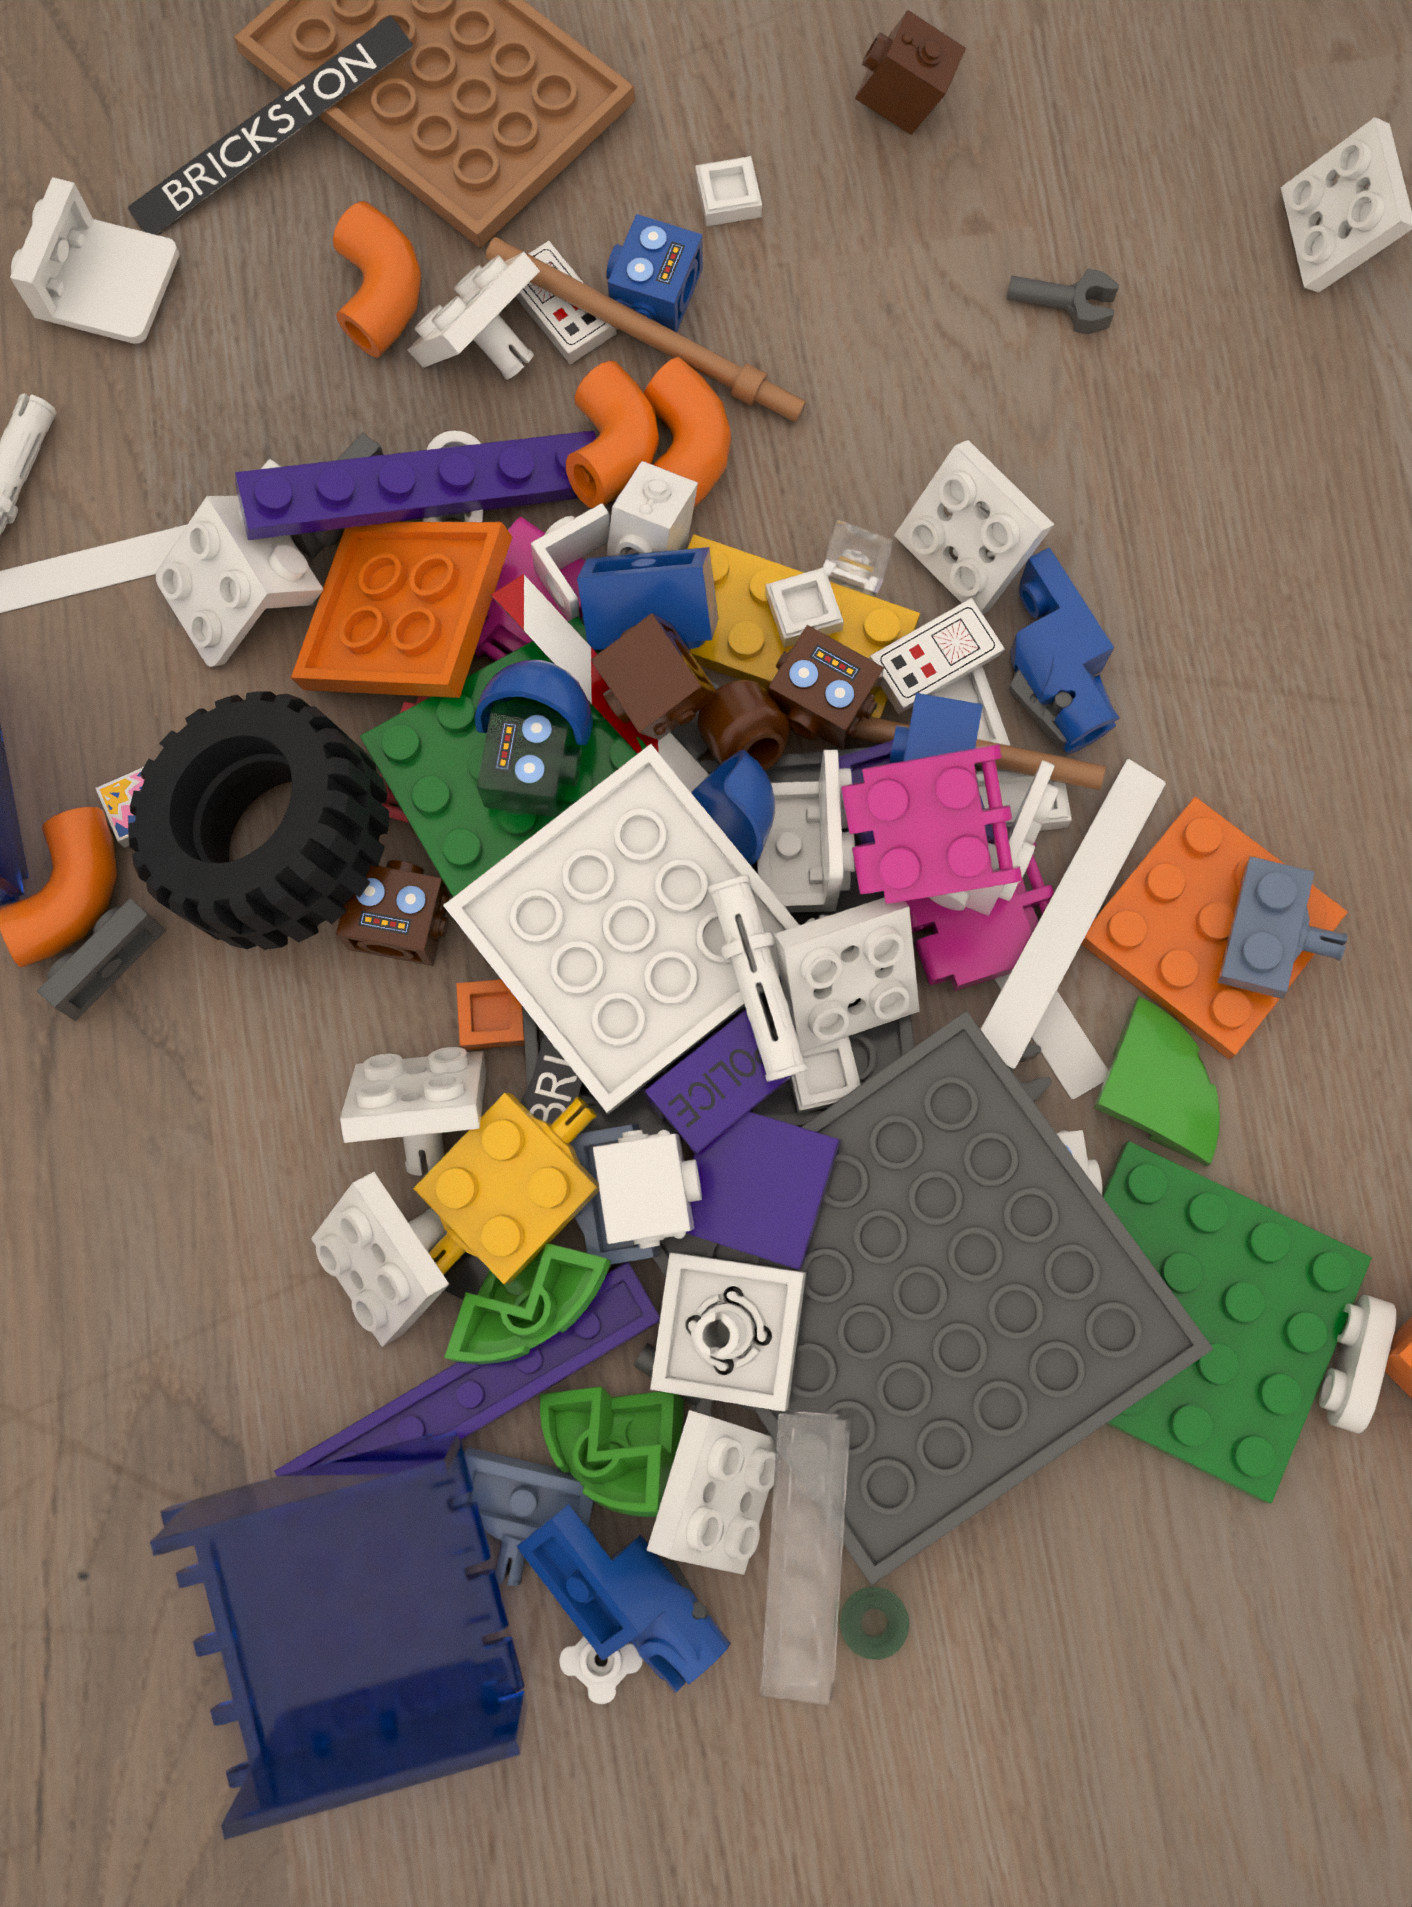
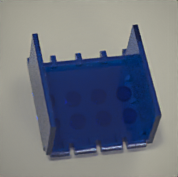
[150,1431,528,1840]

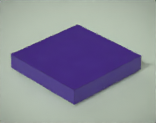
[686,1112,841,1270]

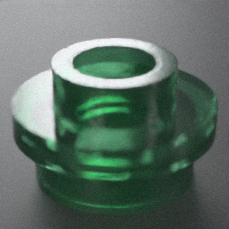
[840,1586,909,1660]

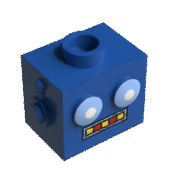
[606,214,703,332]

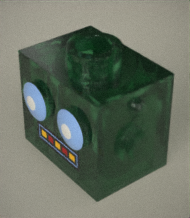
[477,701,582,818]

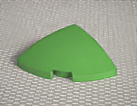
[1093,996,1220,1166]
[444,1243,611,1364]
[540,1387,684,1517]

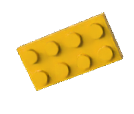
[687,534,920,719]

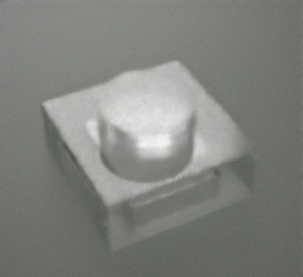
[821,520,893,597]

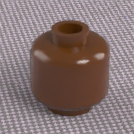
[697,679,790,770]

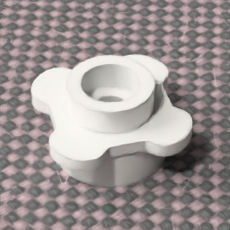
[560,1636,643,1704]

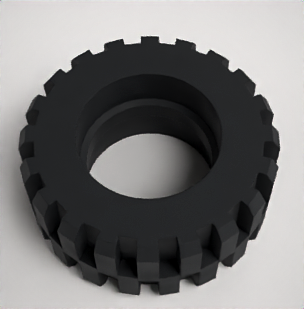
[128,691,389,950]

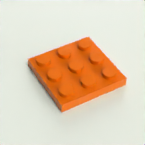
[291,522,513,698]
[1081,796,1348,1060]

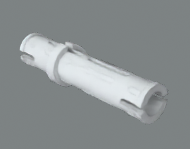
[0,394,56,536]
[708,875,808,1082]

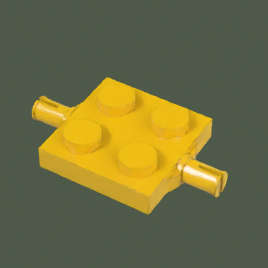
[413,1093,600,1284]

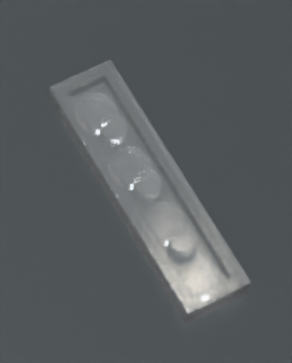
[760,1410,850,1705]

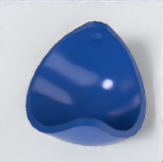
[475,660,593,746]
[691,750,775,865]

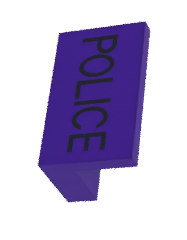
[645,1010,795,1155]

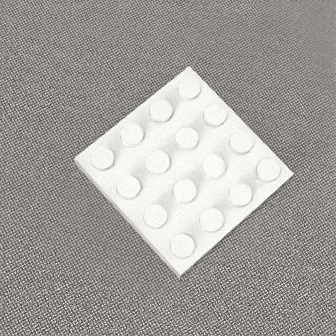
[443,744,799,1115]

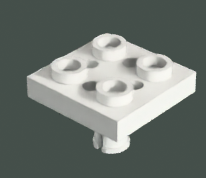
[1281,117,1412,293]
[408,252,540,380]
[894,440,1055,614]
[774,897,920,1052]
[340,1047,487,1176]
[311,1172,449,1347]
[650,1252,806,1412]
[647,1410,781,1575]

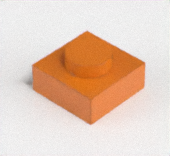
[456,979,525,1050]

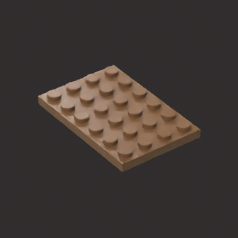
[234,0,635,249]

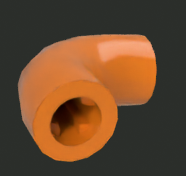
[333,201,422,358]
[644,357,732,508]
[566,361,659,508]
[0,807,118,968]

